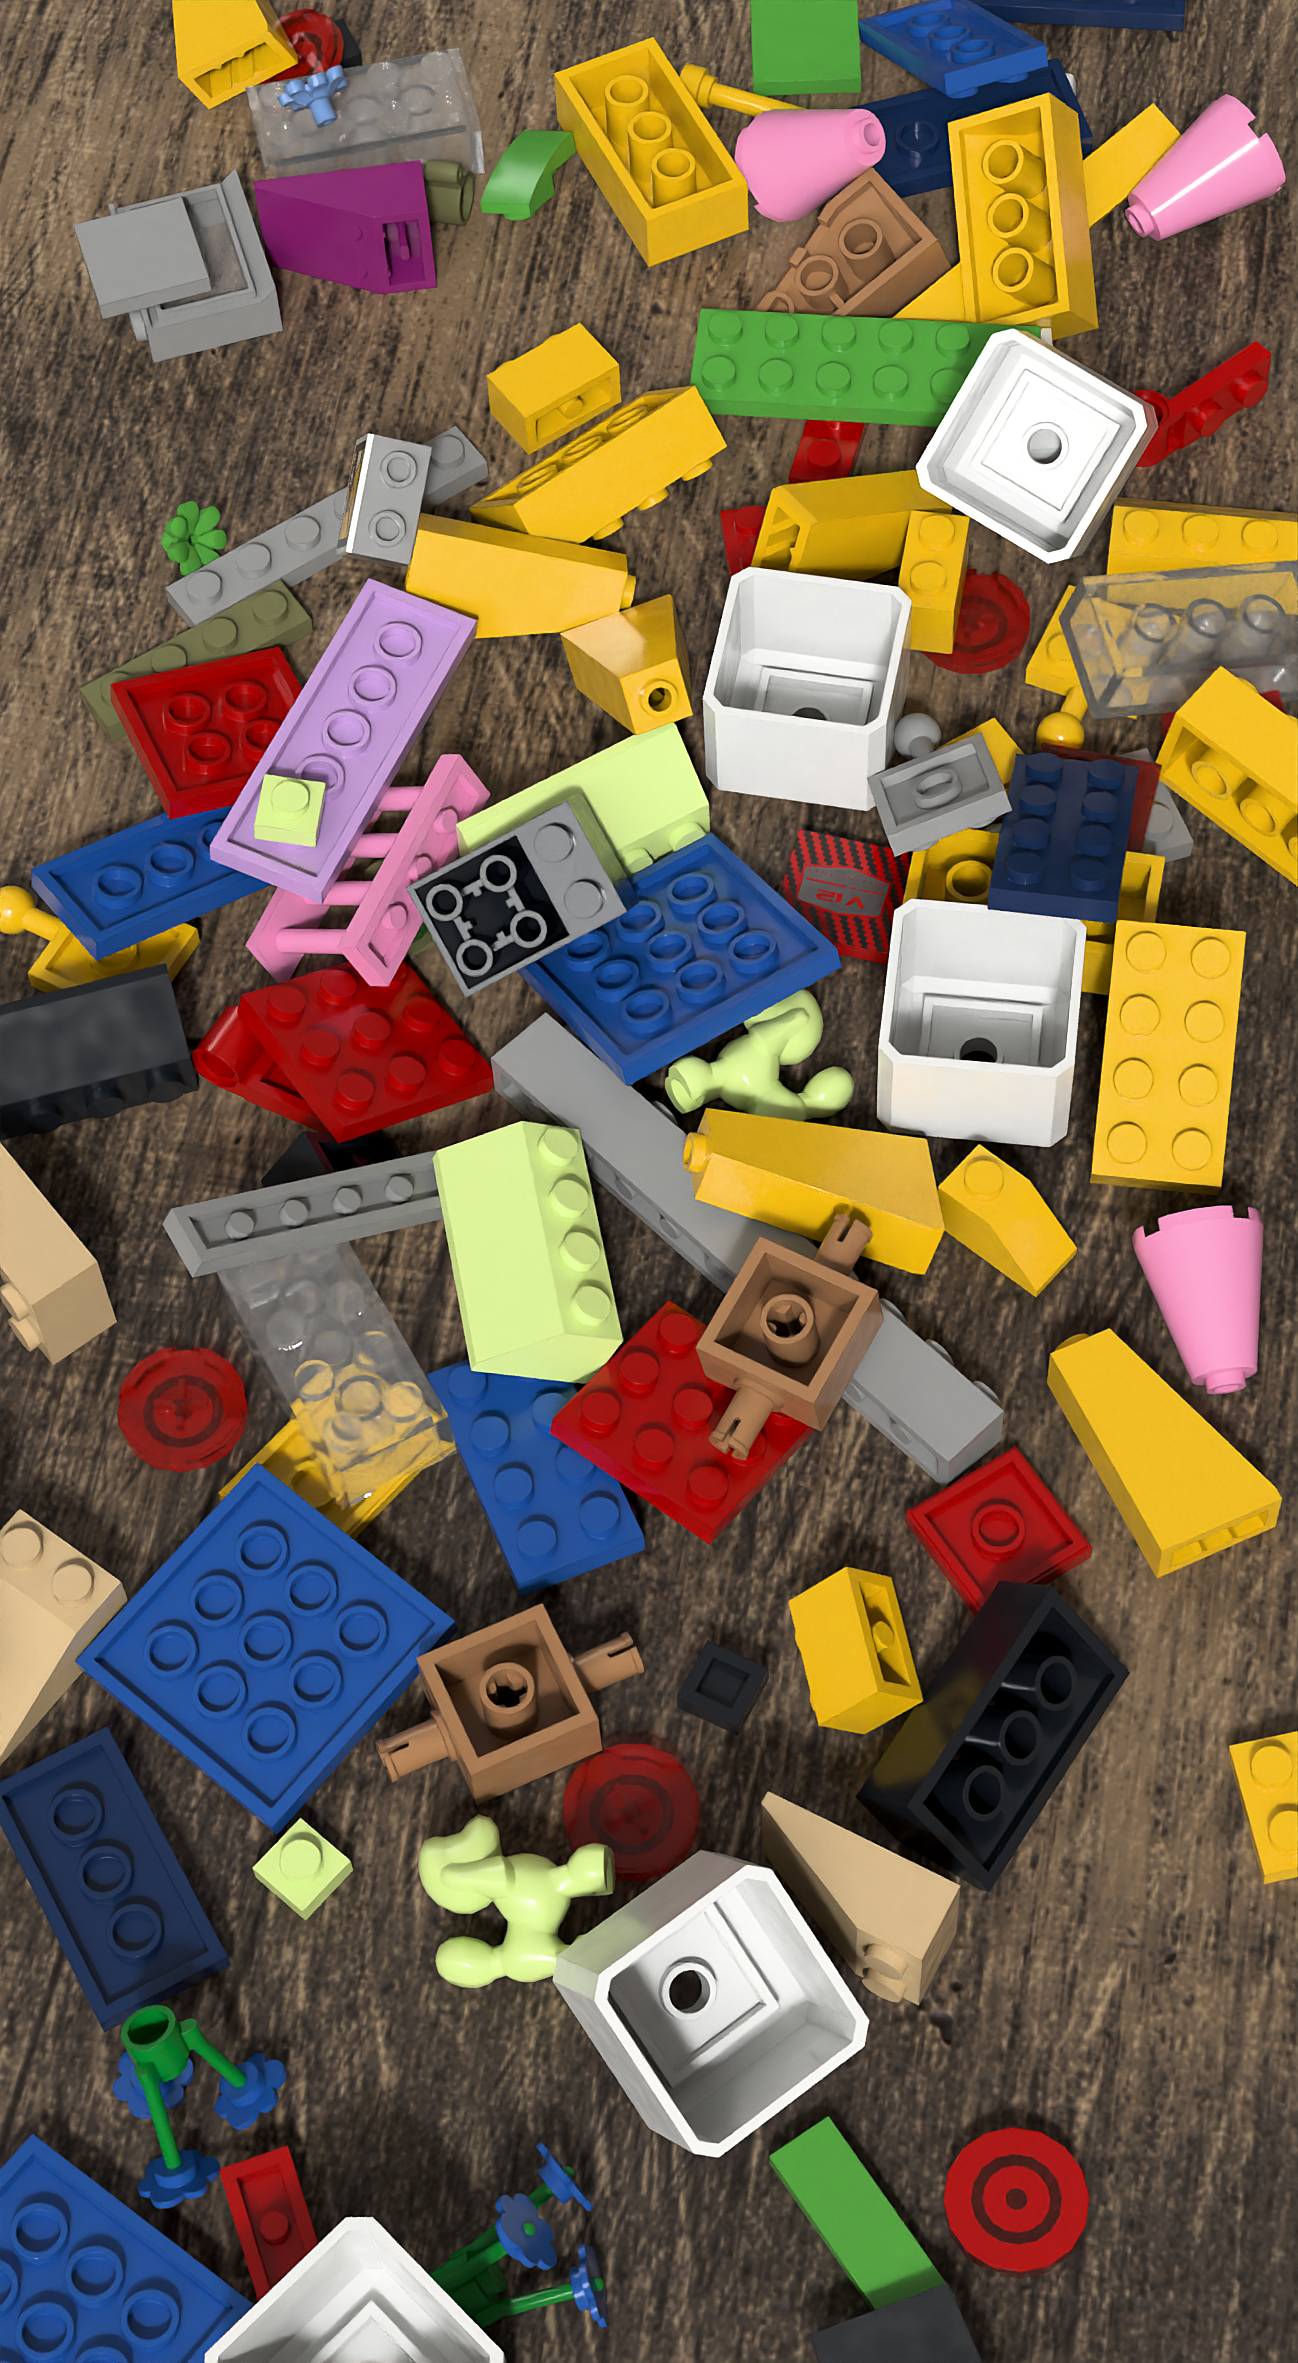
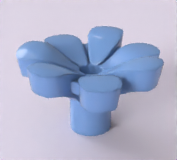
[277,65,347,128]

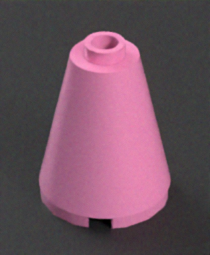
[1125,94,1286,241]
[735,109,886,222]
[1132,1206,1264,1394]

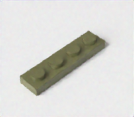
[79,580,313,742]

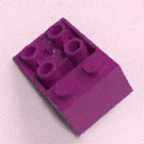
[253,160,437,294]

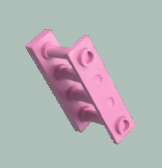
[245,754,491,986]

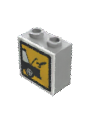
[335,433,432,568]

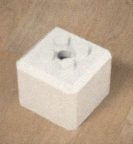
[916,329,1159,564]
[703,567,912,811]
[877,899,1087,1147]
[552,1850,869,2158]
[204,2217,506,2363]

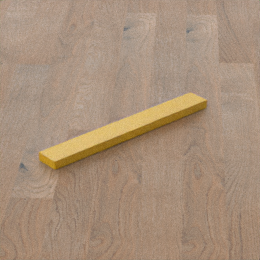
[891,103,1182,323]

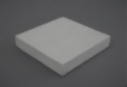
[74,197,212,319]

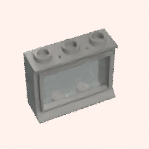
[108,168,283,363]

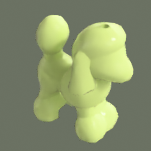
[665,988,854,1122]
[418,1815,615,1988]

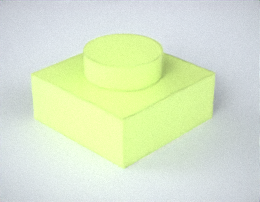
[254,774,326,847]
[253,1818,353,1921]

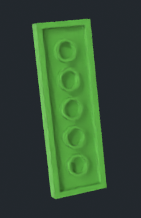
[689,308,1041,427]

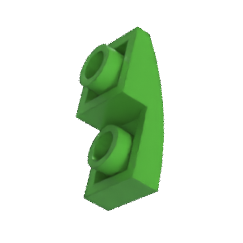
[480,130,576,220]

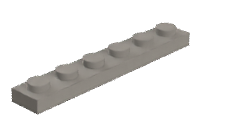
[165,426,489,629]
[162,1149,443,1278]

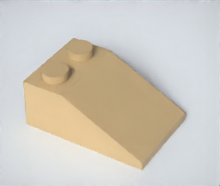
[0,1143,117,1365]
[0,1509,128,1766]
[761,1791,961,2005]

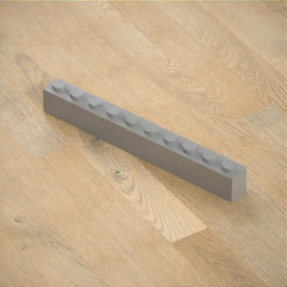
[491,1012,1004,1489]

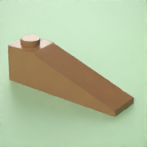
[754,167,952,318]

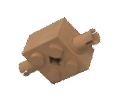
[696,1214,884,1460]
[375,1603,644,1805]

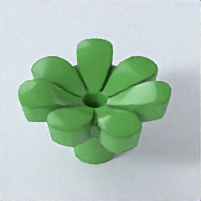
[161,501,227,576]

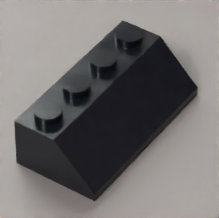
[0,963,199,1141]
[856,1581,1130,1892]

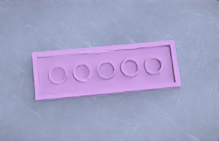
[210,578,477,905]

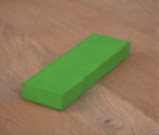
[769,2116,955,2311]

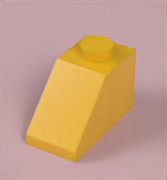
[938,1144,1077,1297]

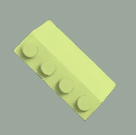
[456,722,710,878]
[432,1121,623,1384]

